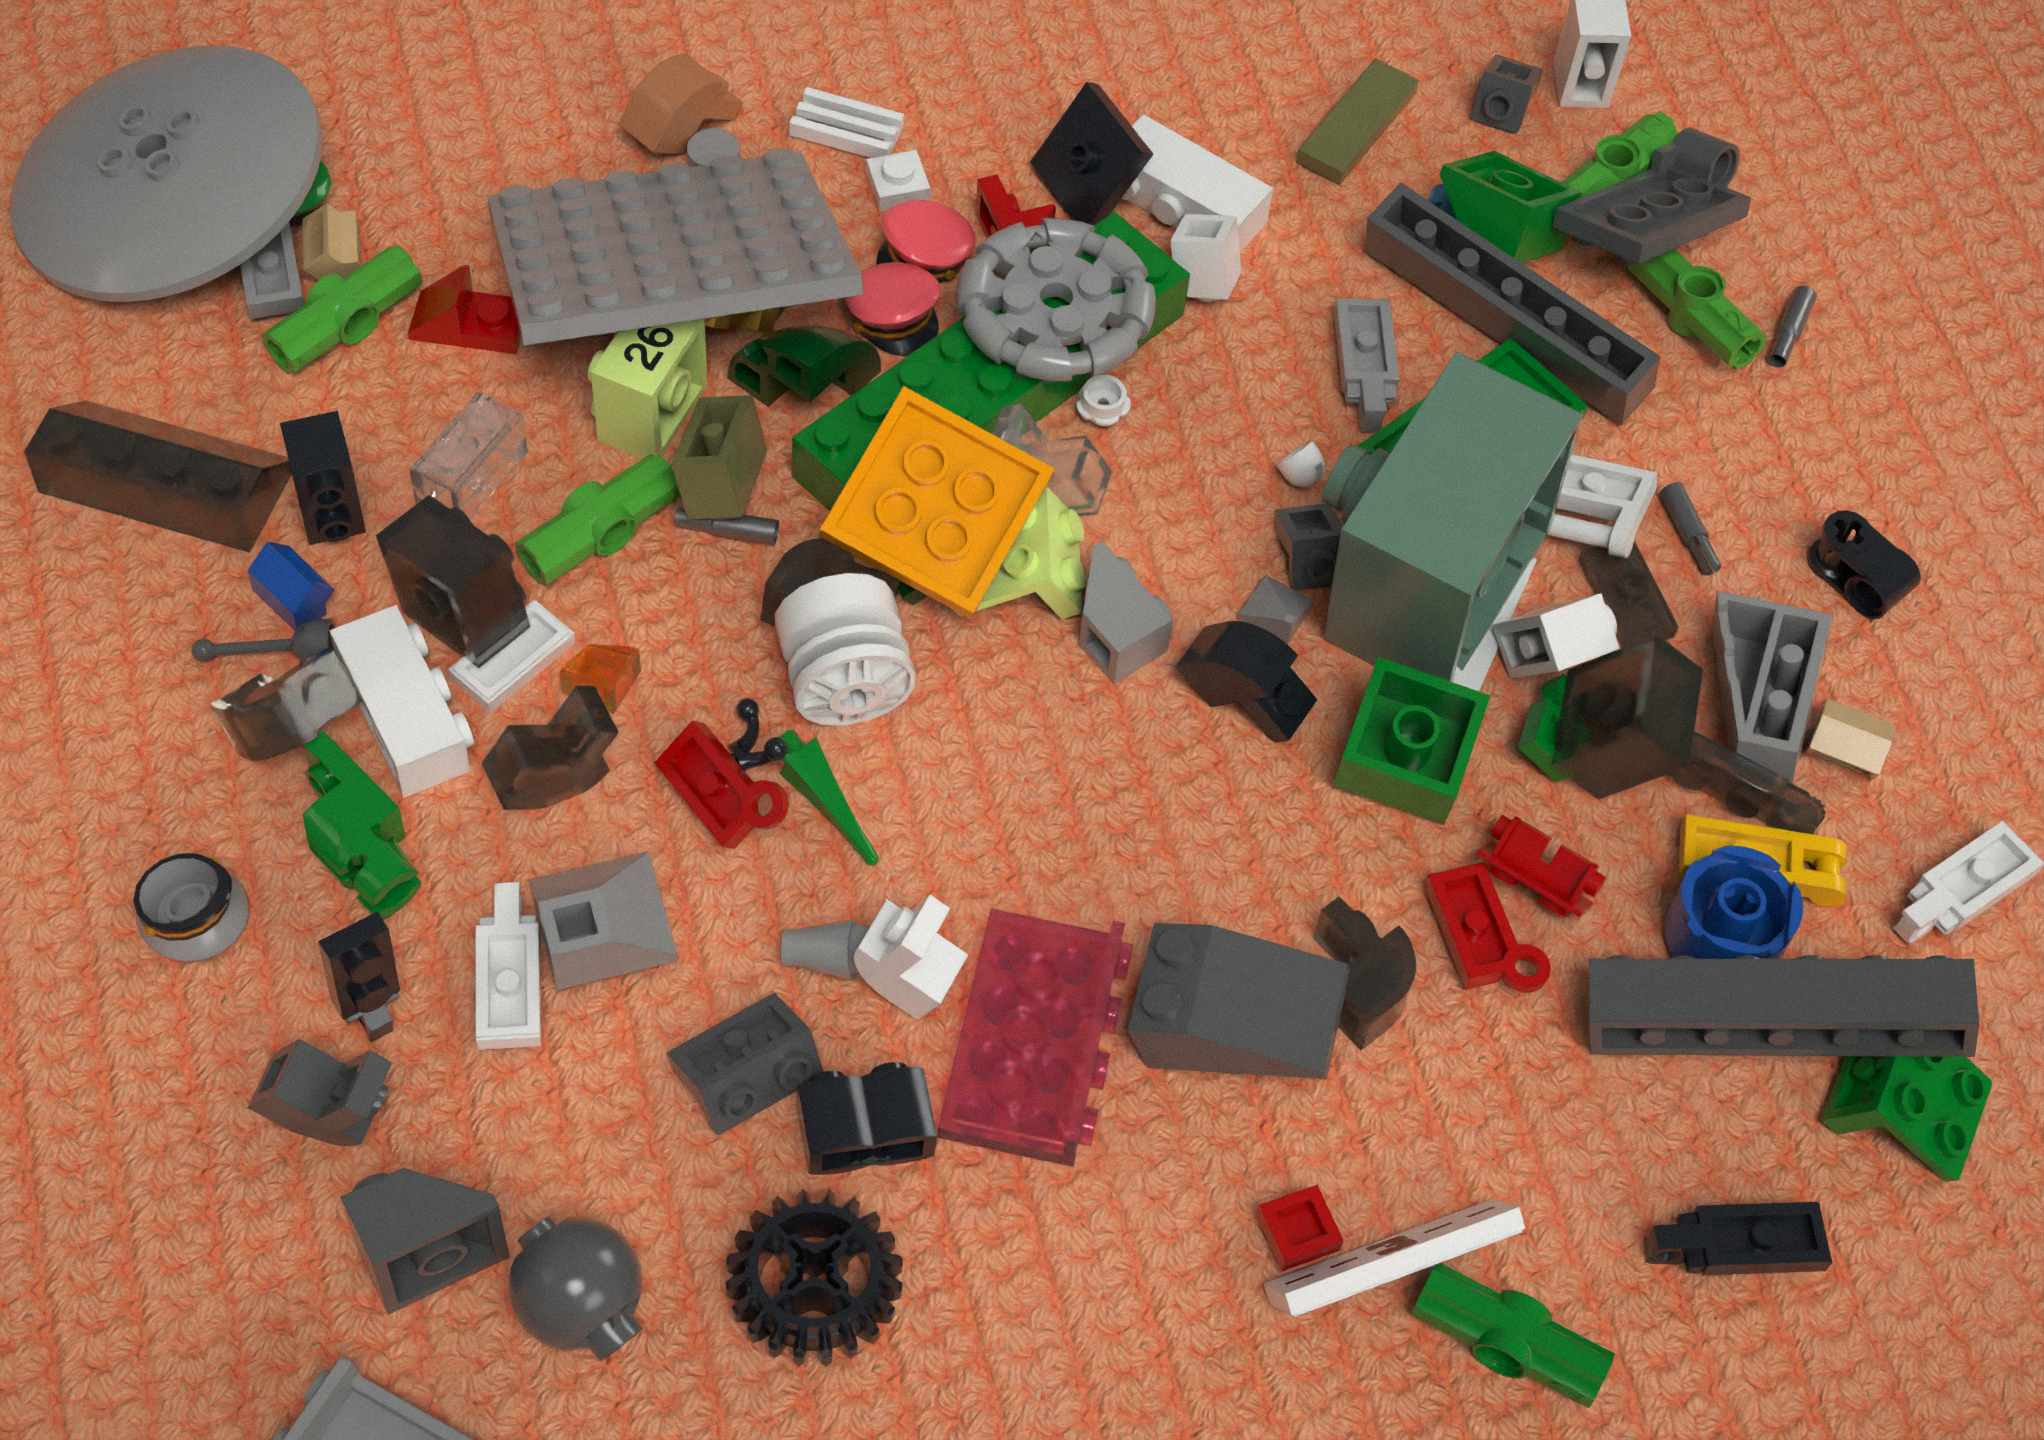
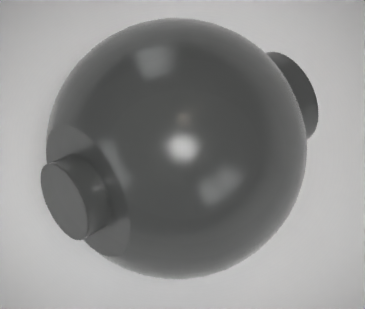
[508,1216,643,1362]

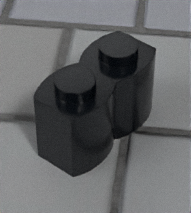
[797,1062,937,1175]

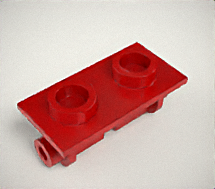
[1476,815,1607,918]

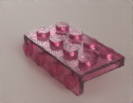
[937,908,1134,1167]

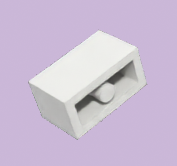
[1553,0,1631,108]
[1492,593,1620,679]

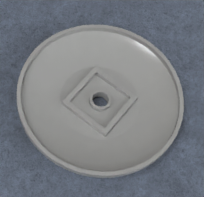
[11,46,323,302]

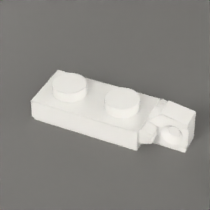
[1892,821,2044,945]
[476,882,542,1050]

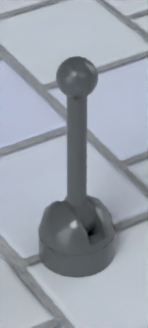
[191,618,337,666]

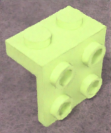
[952,486,1086,620]

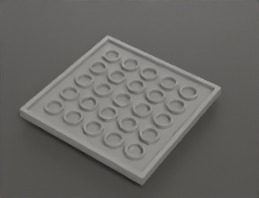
[487,148,863,346]

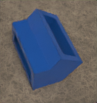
[247,541,335,631]

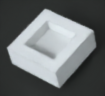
[866,150,930,212]

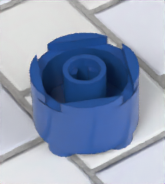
[1664,846,1803,959]

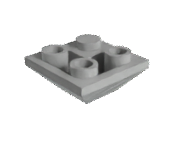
[529,852,678,991]

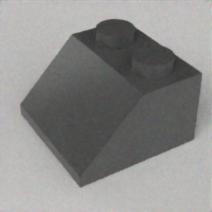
[341,1168,510,1315]

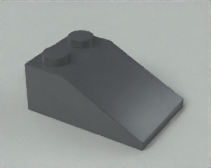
[1127,923,1350,1079]

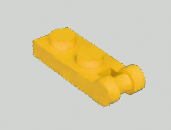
[1678,814,1847,907]

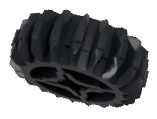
[725,1188,903,1367]

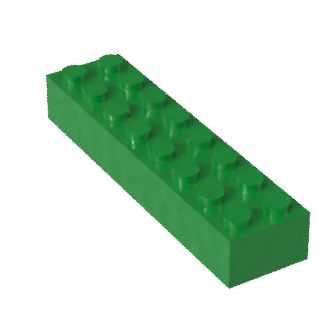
[792,211,1190,511]

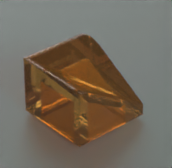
[559,644,641,714]

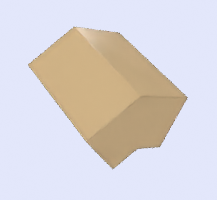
[302,204,361,280]
[1805,699,1896,779]

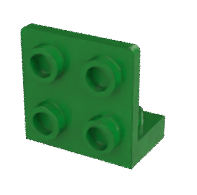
[1821,1056,1992,1182]

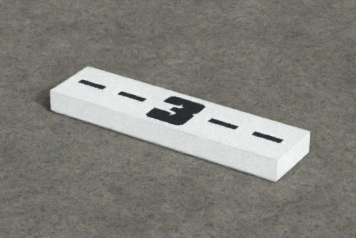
[1263,1199,1525,1317]

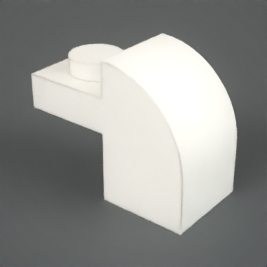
[854,895,968,1020]

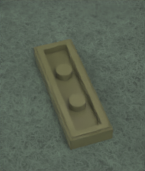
[1296,58,1419,185]

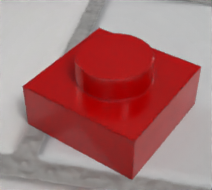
[1256,1185,1344,1271]

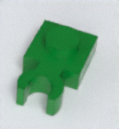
[1517,674,1589,782]

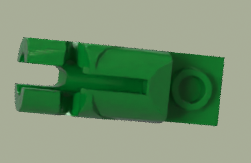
[303,730,421,919]

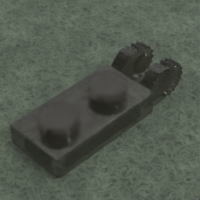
[1659,726,1826,835]

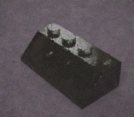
[24,400,292,553]

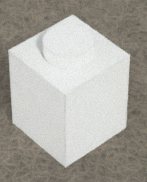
[1171,214,1241,302]

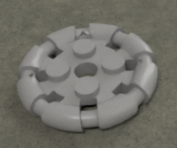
[956,218,1156,381]

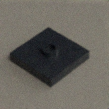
[1030,82,1154,225]

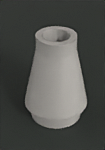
[781,919,870,980]

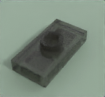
[1578,540,1679,651]

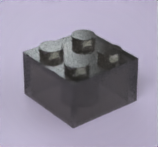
[375,495,531,668]
[1551,634,1703,800]

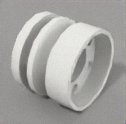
[775,573,916,726]

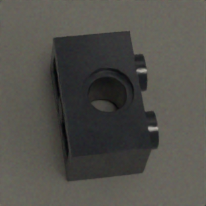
[280,411,366,545]

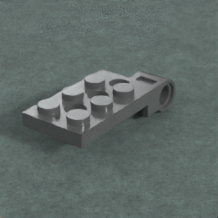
[1553,127,1751,265]

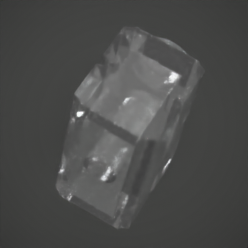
[409,393,528,529]

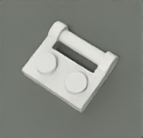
[1548,454,1657,558]

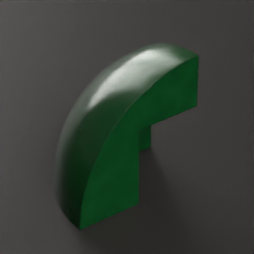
[727,325,881,407]

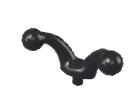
[728,698,788,771]

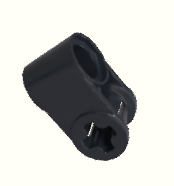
[1807,510,1921,619]

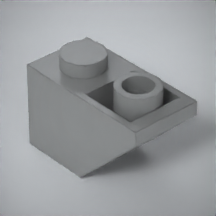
[1079,542,1173,684]

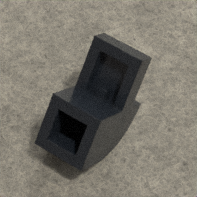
[1175,621,1318,743]

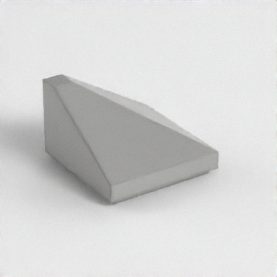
[1237,575,1315,644]

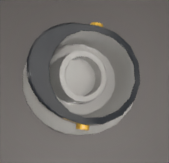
[133,853,249,961]

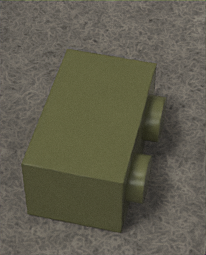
[671,395,767,521]

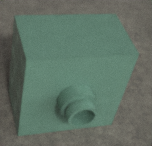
[1322,351,1583,682]

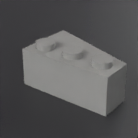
[1711,591,1833,792]

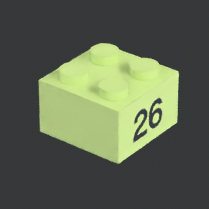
[588,319,708,459]

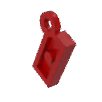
[654,720,789,849]
[1424,862,1551,993]

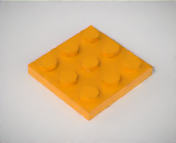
[819,386,1055,619]

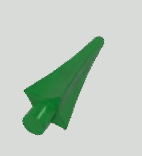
[779,730,879,866]

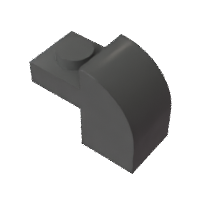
[248,1039,392,1146]

